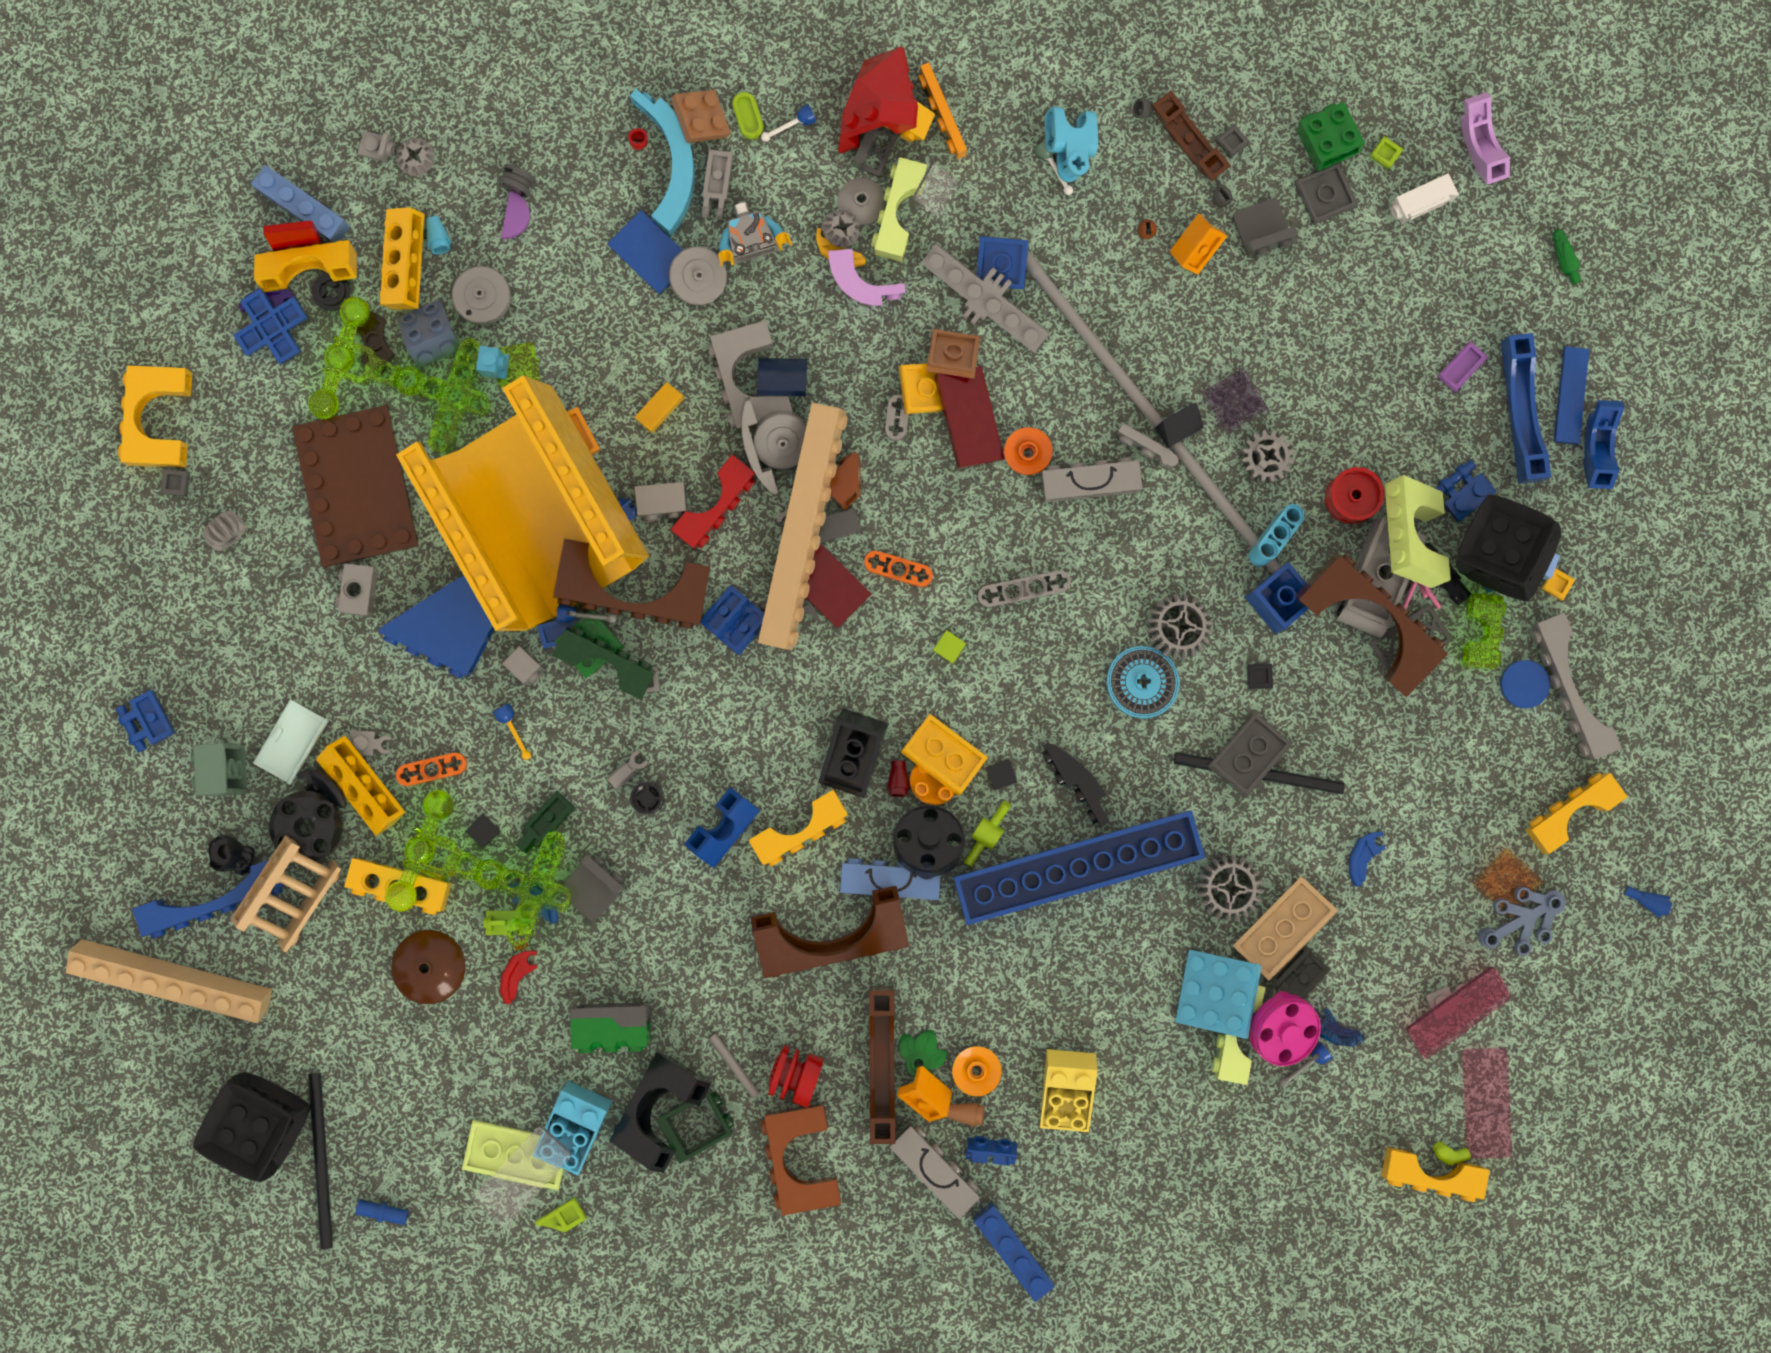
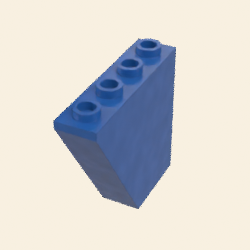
[379,575,494,679]

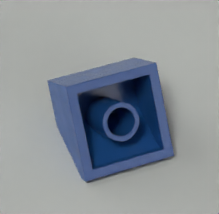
[1244,562,1309,634]

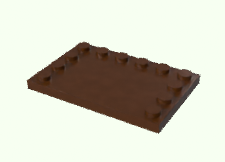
[292,405,419,568]

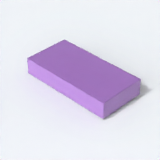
[1437,341,1488,393]

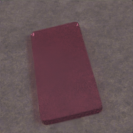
[1406,967,1511,1059]
[1462,1048,1512,1159]

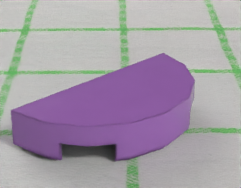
[501,191,530,239]

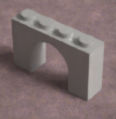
[708,320,793,433]

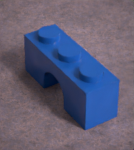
[684,787,760,868]

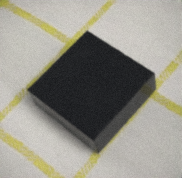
[1247,664,1273,689]
[986,759,1017,791]
[466,814,501,848]

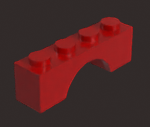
[671,455,756,550]

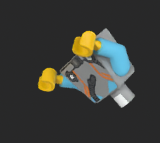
[718,203,793,267]

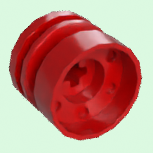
[768,1044,824,1108]

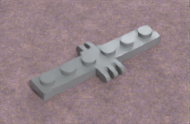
[921,244,1050,353]

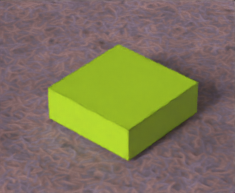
[1369,136,1403,170]
[933,630,966,664]

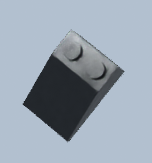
[818,708,889,798]

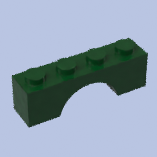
[552,626,656,700]

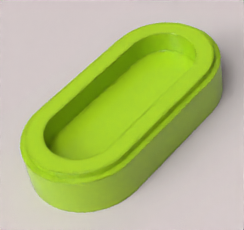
[732,92,764,140]

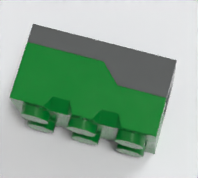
[570,1002,652,1053]

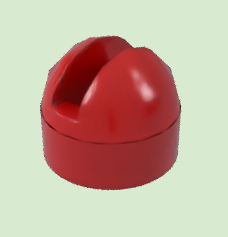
[628,128,648,150]

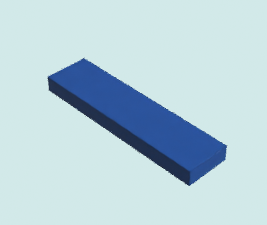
[1554,346,1590,445]

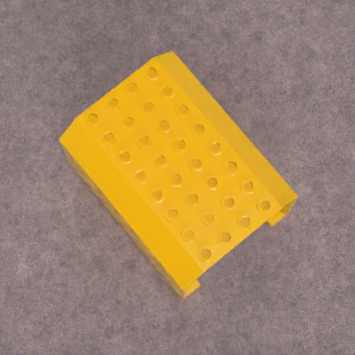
[396,375,649,631]

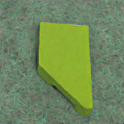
[535,1197,587,1232]

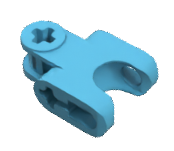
[1044,106,1098,182]

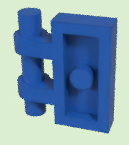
[1435,460,1497,522]
[115,690,176,753]

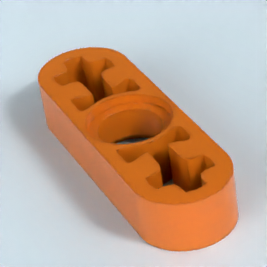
[864,551,933,588]
[396,753,468,786]

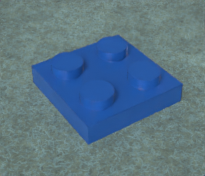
[977,236,1029,290]

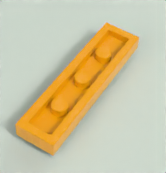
[917,62,967,160]

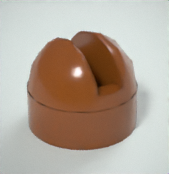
[1137,219,1157,240]

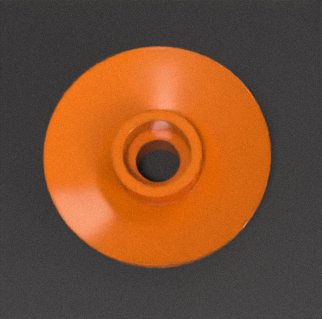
[1004,427,1053,475]

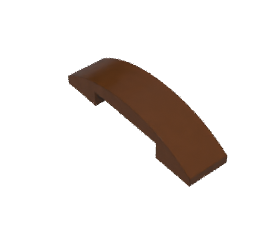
[1152,90,1231,182]

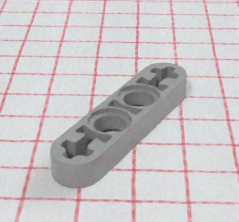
[978,571,1071,608]

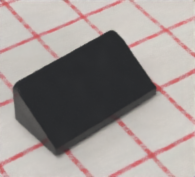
[1155,402,1204,448]

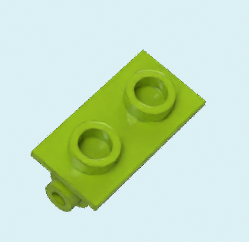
[483,911,536,935]

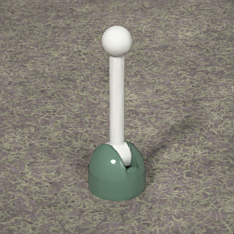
[1034,141,1073,195]

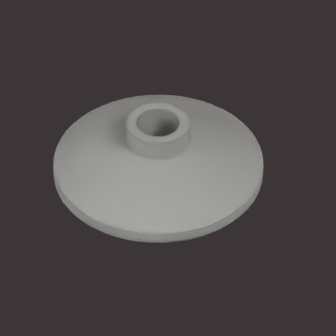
[838,178,886,225]

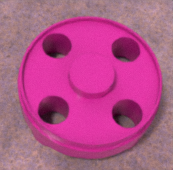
[1249,991,1321,1066]

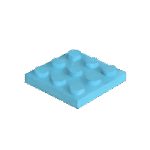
[1175,950,1262,1039]

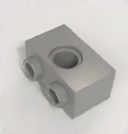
[335,563,379,617]

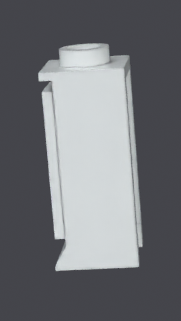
[1391,173,1459,225]

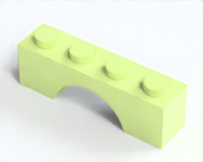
[871,157,927,262]
[1212,985,1266,1085]

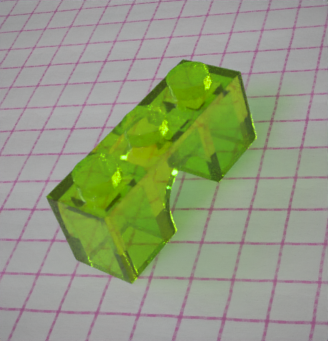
[1462,593,1506,670]

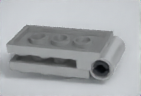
[1335,517,1427,638]

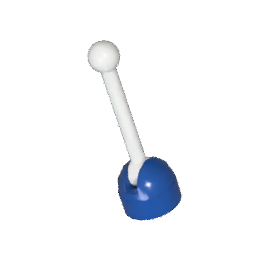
[761,104,817,142]

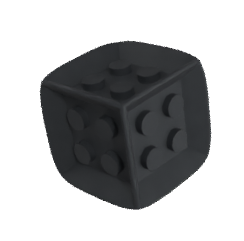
[1455,494,1561,602]
[193,1072,311,1182]

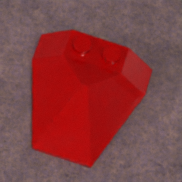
[838,46,918,154]

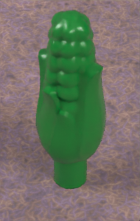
[1553,229,1581,285]

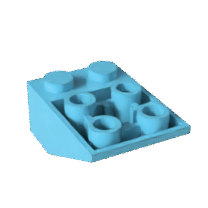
[533,1081,613,1175]

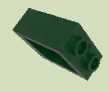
[656,1088,735,1164]

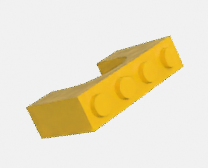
[118,366,192,468]

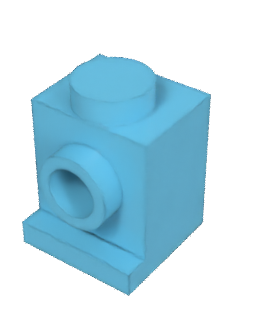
[476,346,509,379]

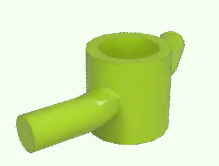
[963,801,1011,868]

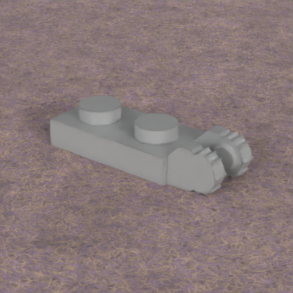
[702,150,733,220]
[1116,423,1179,470]

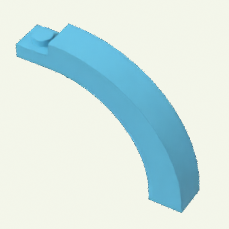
[630,89,695,236]

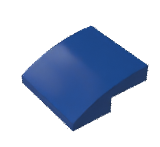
[700,585,764,655]

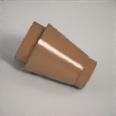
[948,1102,985,1127]

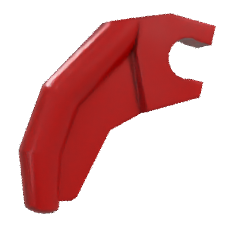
[500,950,538,1004]

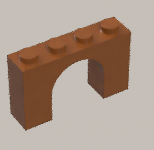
[761,1102,841,1216]

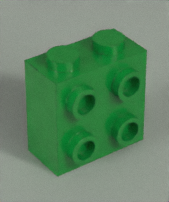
[1297,102,1365,172]

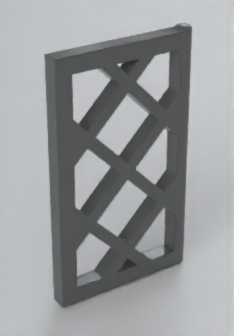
[1369,604,1454,672]

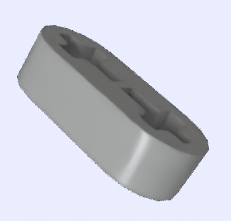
[885,395,909,441]

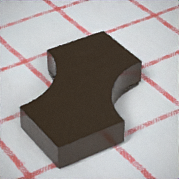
[353,308,395,375]

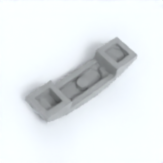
[740,397,778,494]

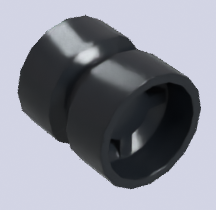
[630,782,665,814]

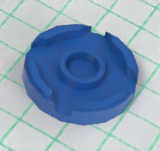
[1500,660,1550,709]

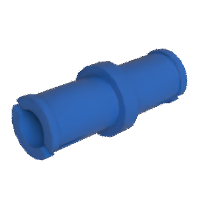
[355,1199,409,1226]

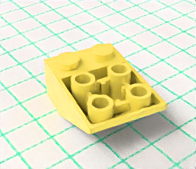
[1040,1049,1098,1132]

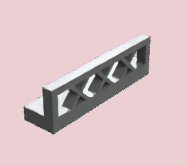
[853,89,918,178]

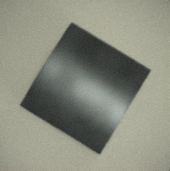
[1270,946,1330,999]

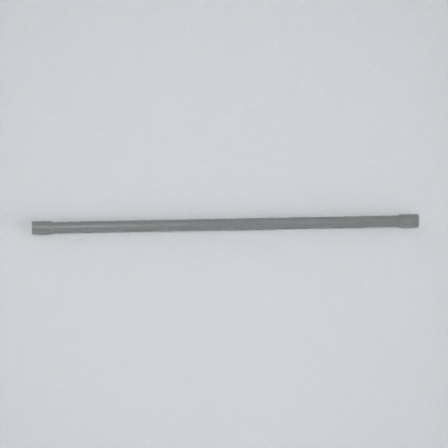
[1027,251,1281,573]

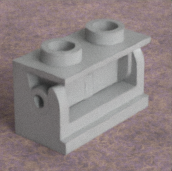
[635,482,687,522]

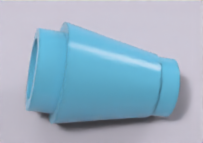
[426,216,451,254]

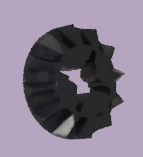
[312,273,352,311]

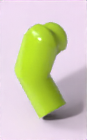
[1433,1141,1471,1165]

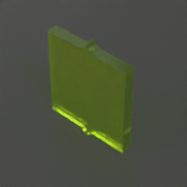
[497,342,541,388]

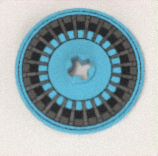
[1106,646,1179,719]

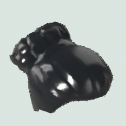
[208,834,255,876]

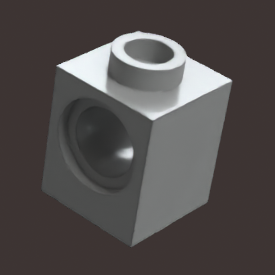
[502,646,544,685]

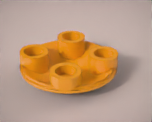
[910,764,955,805]

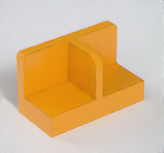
[1170,213,1227,275]
[897,1066,952,1122]

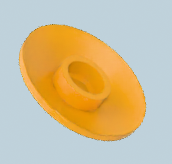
[952,1046,1002,1096]

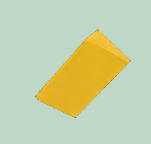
[634,382,685,433]

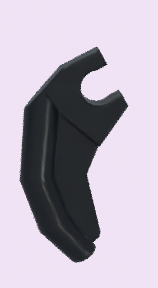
[296,767,347,808]

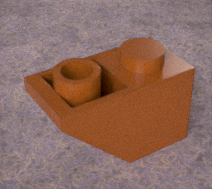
[829,451,862,511]

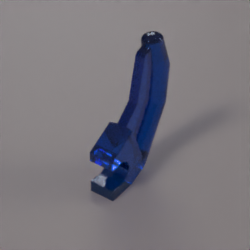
[1314,1009,1365,1047]

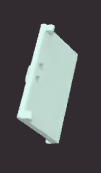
[253,699,329,785]

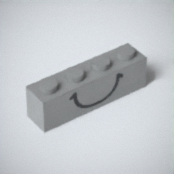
[1041,457,1143,503]
[889,1123,980,1219]

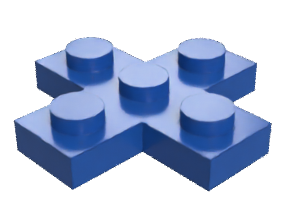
[233,288,309,364]

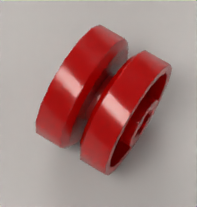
[1324,467,1385,525]

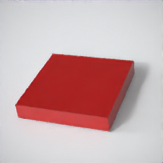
[263,220,324,252]

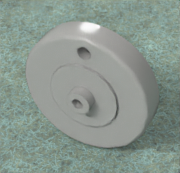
[668,246,727,306]
[452,266,511,325]
[752,411,807,470]

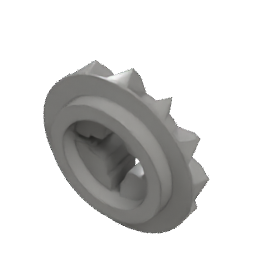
[395,137,435,176]
[822,210,861,247]

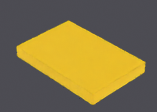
[901,714,988,796]

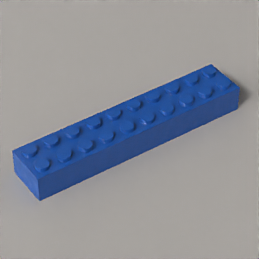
[952,810,1205,925]

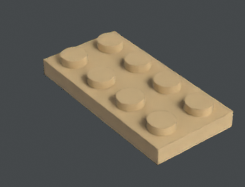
[1233,876,1338,981]

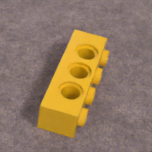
[380,207,425,310]
[316,736,406,836]
[344,858,452,915]

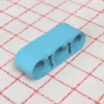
[1249,504,1304,567]

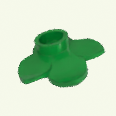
[899,1030,947,1077]

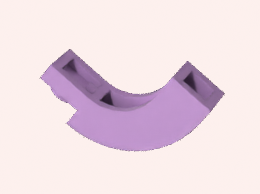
[1460,92,1510,185]
[828,249,905,306]

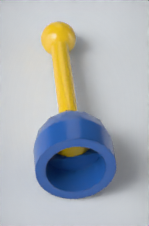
[492,703,531,760]

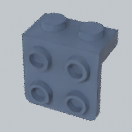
[397,300,462,369]

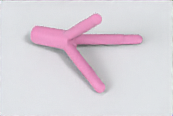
[1402,581,1441,609]

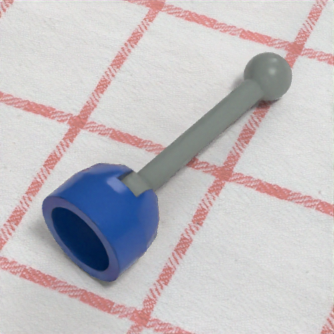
[557,604,617,624]
[1279,1042,1333,1088]

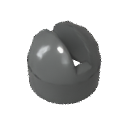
[1133,98,1154,119]
[1212,187,1232,207]

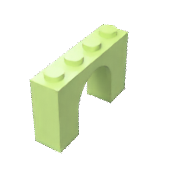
[1385,475,1451,588]

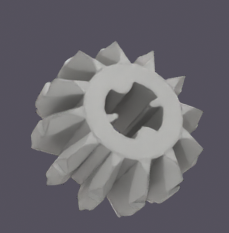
[202,511,246,551]

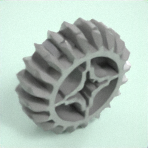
[1147,594,1213,660]
[1196,855,1264,921]

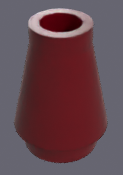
[886,760,911,797]

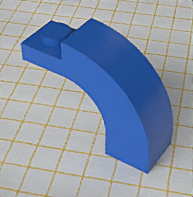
[1584,400,1624,489]

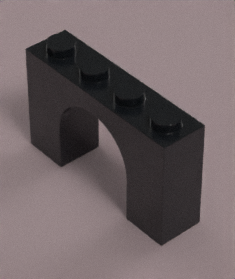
[609,1052,711,1173]

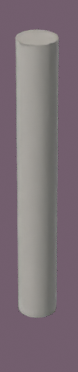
[708,1033,760,1099]

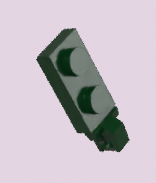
[516,791,576,854]

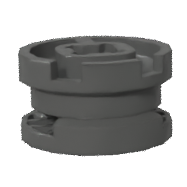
[497,164,536,198]

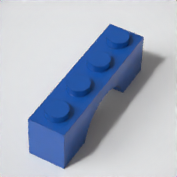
[973,1202,1055,1302]

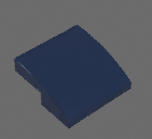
[757,358,807,396]

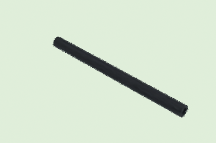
[1174,752,1345,794]
[308,1072,333,1249]

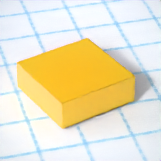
[1540,568,1575,601]

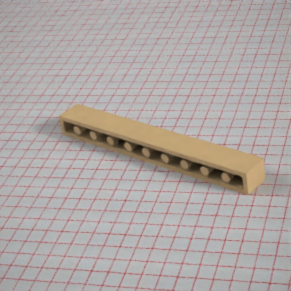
[758,403,848,650]

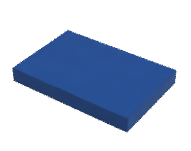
[607,210,683,295]

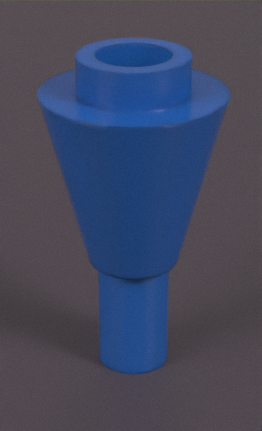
[1624,886,1672,918]

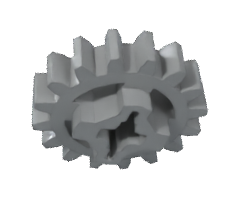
[1241,430,1295,483]

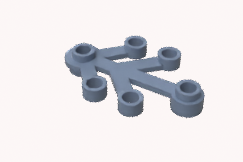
[1477,886,1566,956]

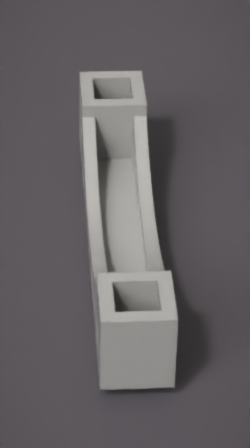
[1530,612,1622,760]

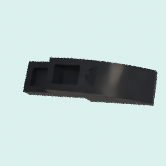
[1041,743,1110,827]

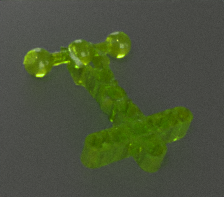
[308,297,491,455]
[385,790,572,950]

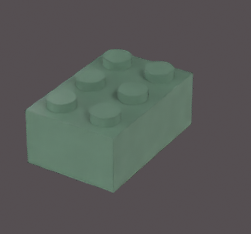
[190,743,248,796]

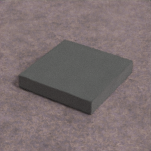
[1294,163,1358,225]

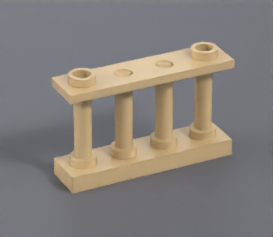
[230,835,341,953]

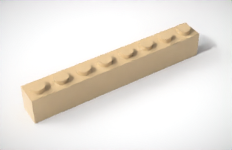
[66,939,272,1023]

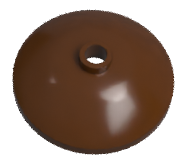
[391,930,465,1004]

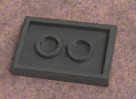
[1208,712,1293,798]

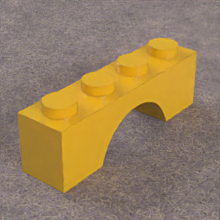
[254,240,357,292]
[1525,772,1628,854]
[748,790,848,867]
[1381,1147,1490,1202]

